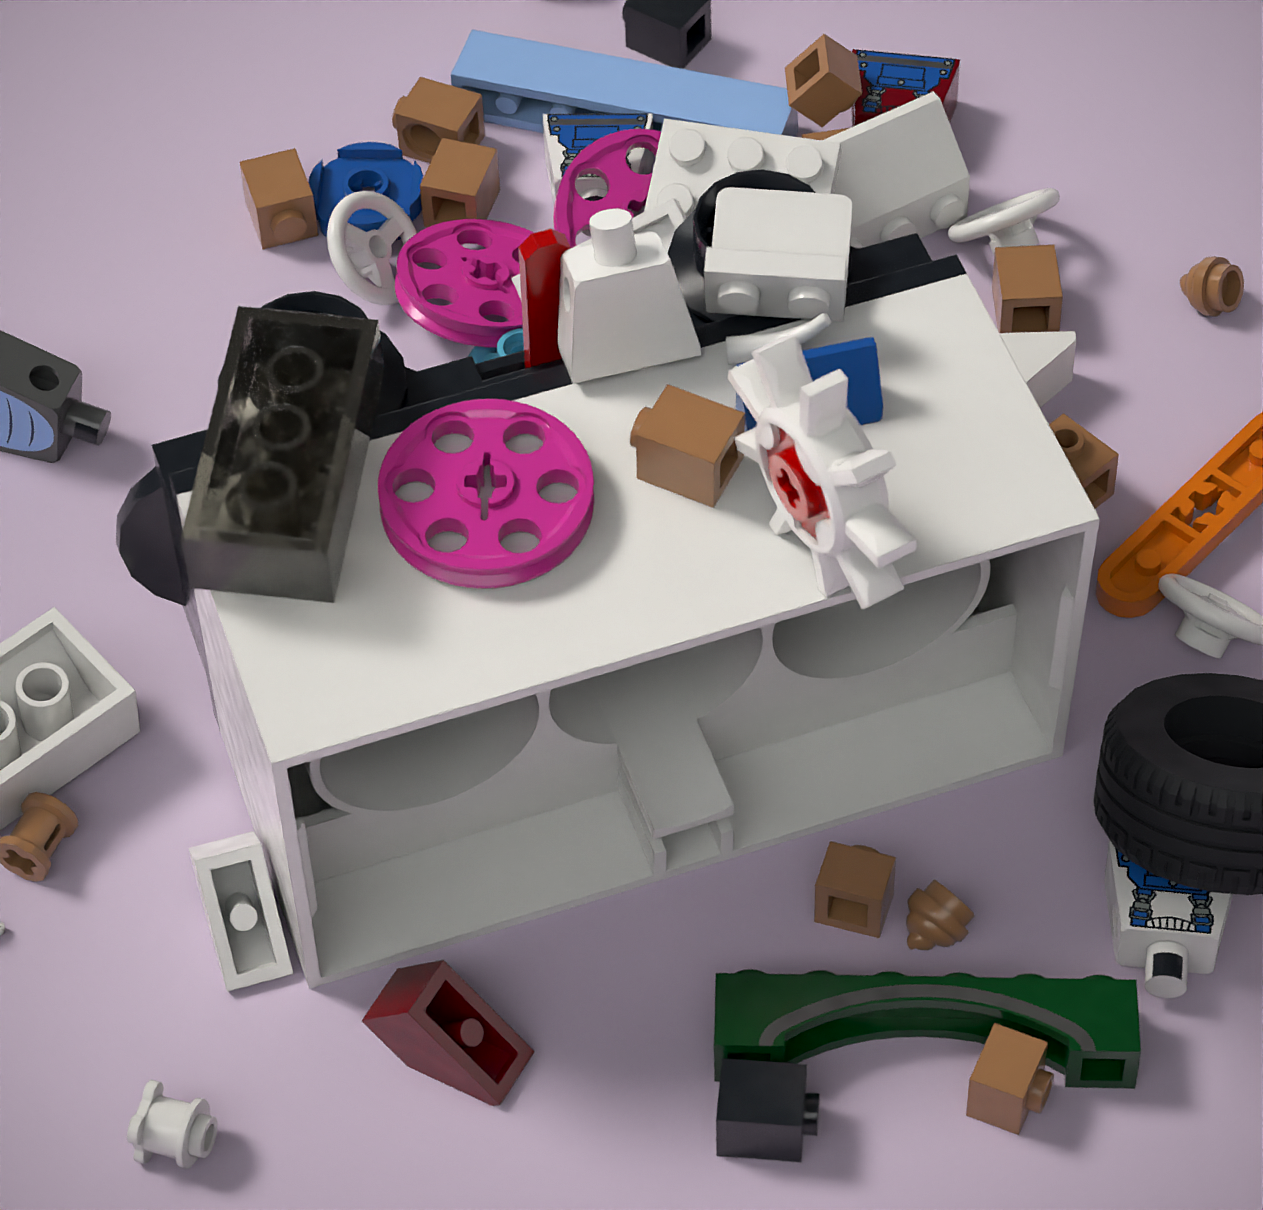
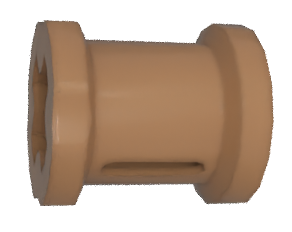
[0,792,78,882]

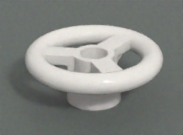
[948,188,1060,255]
[327,191,423,305]
[1158,574,1263,658]

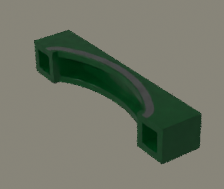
[714,969,1141,1089]

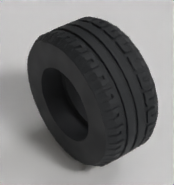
[1093,673,1263,895]

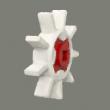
[727,334,917,610]

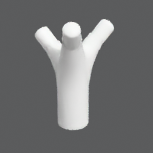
[726,313,831,365]

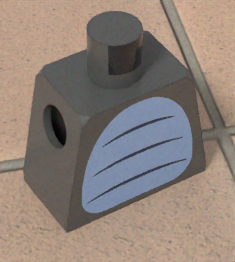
[0,330,111,463]

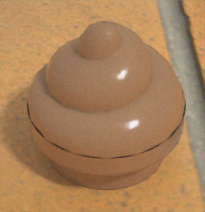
[1180,256,1244,317]
[906,880,975,951]

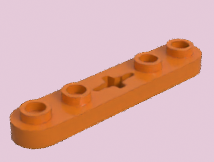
[1095,412,1263,618]

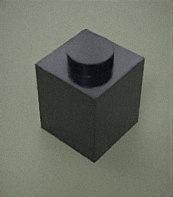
[622,0,712,69]
[716,1058,820,1162]

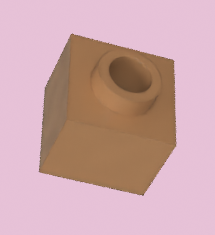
[785,33,862,128]
[814,841,896,938]
[966,1023,1054,1135]

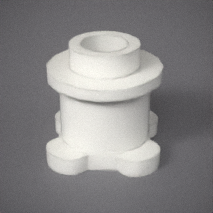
[127,1080,217,1169]

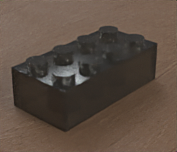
[181,306,384,603]

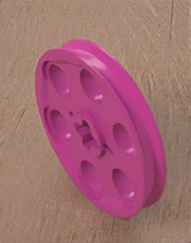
[553,129,661,248]
[395,219,535,347]
[378,399,594,589]

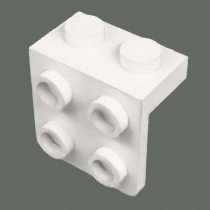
[704,187,853,322]

